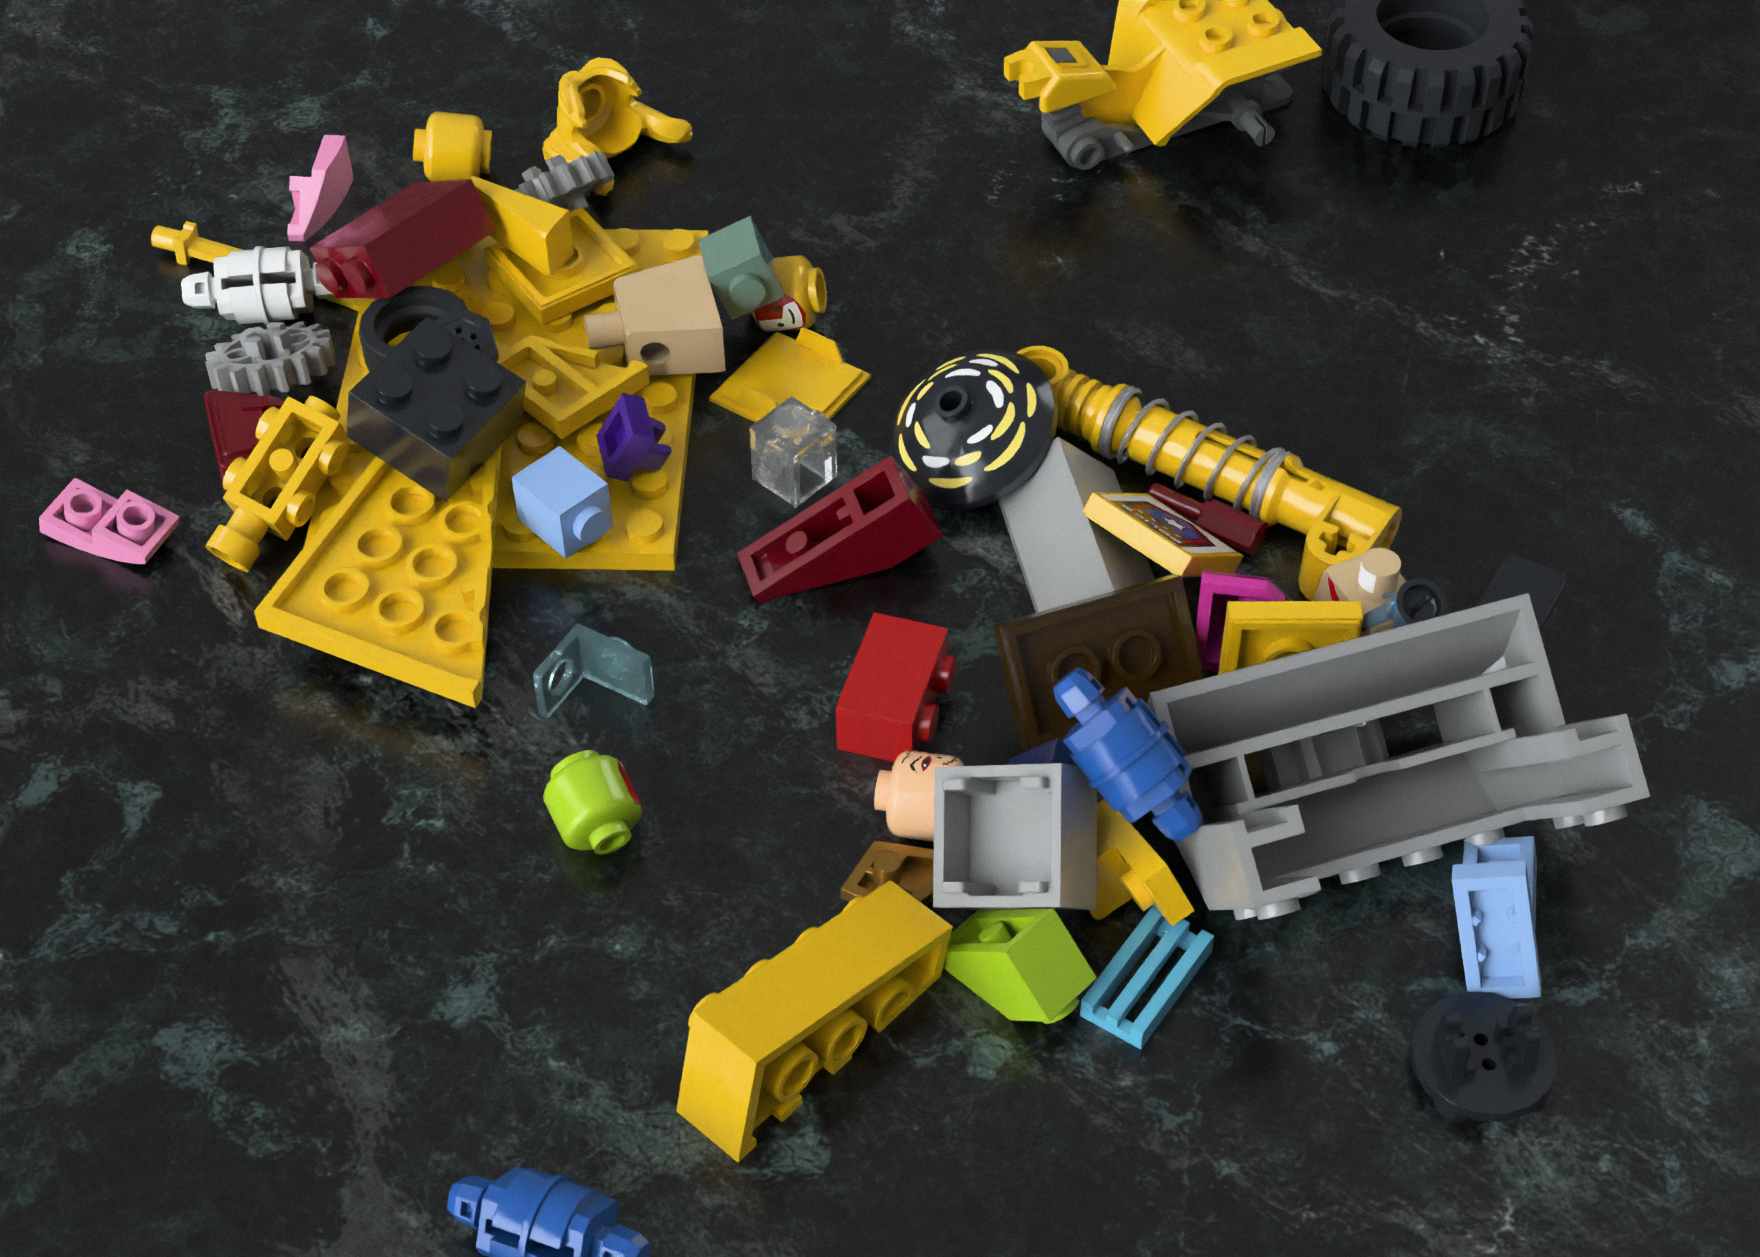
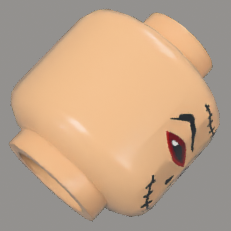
[874,750,964,842]

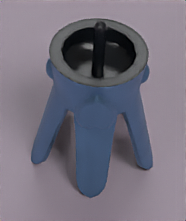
[1362,578,1447,629]

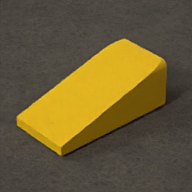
[470,176,574,276]

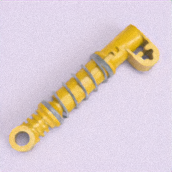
[1017,346,1402,601]

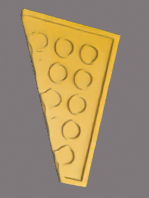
[254,445,502,708]

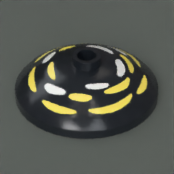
[887,348,1058,510]

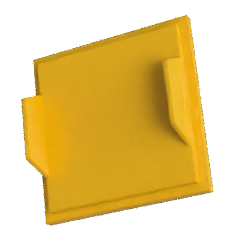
[709,327,871,446]

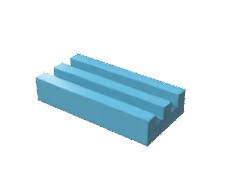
[1080,905,1214,1049]

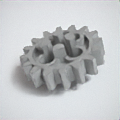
[514,152,615,211]
[205,321,336,396]

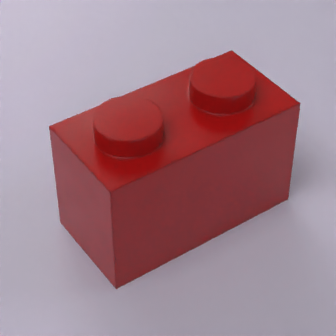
[836,612,957,762]

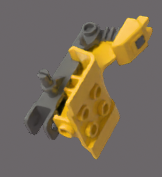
[1004,0,1322,170]

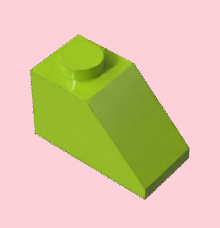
[943,908,1097,1024]

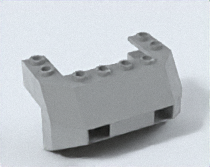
[1148,593,1650,920]

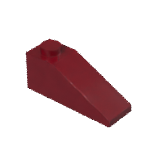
[737,455,944,602]

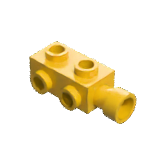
[205,396,351,572]

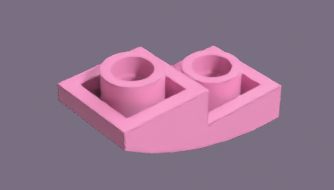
[39,478,180,564]

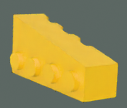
[676,880,953,1163]

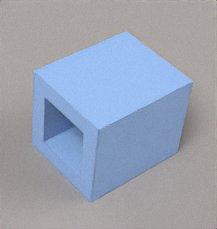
[512,446,613,559]

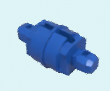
[1053,667,1203,842]
[447,1166,651,1257]

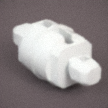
[181,246,334,325]

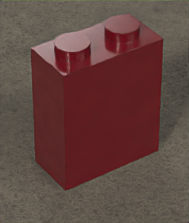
[309,179,496,298]

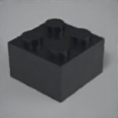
[346,317,527,502]

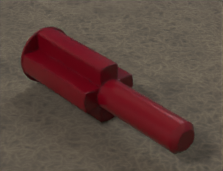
[1148,483,1268,556]

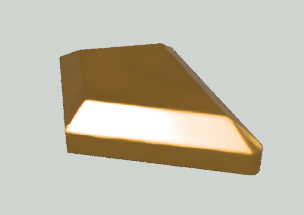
[841,841,934,906]

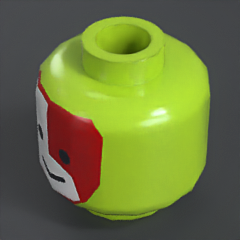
[543,750,643,854]

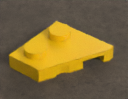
[497,335,650,439]

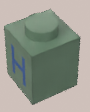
[699,216,784,320]

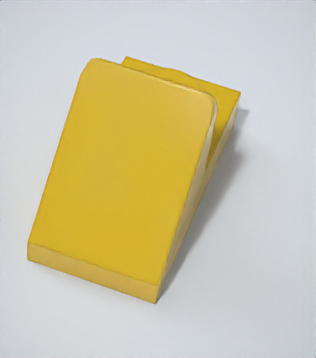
[1089,799,1195,926]

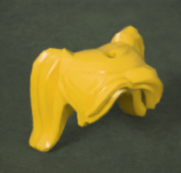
[542,57,693,196]

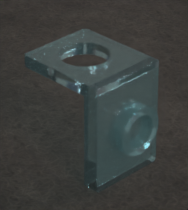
[533,623,654,718]

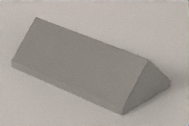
[998,437,1155,613]

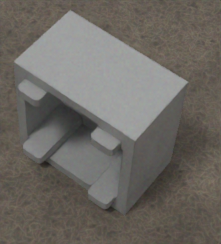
[933,763,1097,911]

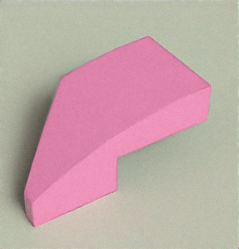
[287,135,354,242]

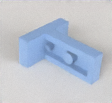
[1452,836,1541,999]

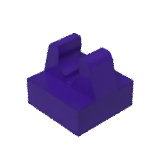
[596,393,672,482]

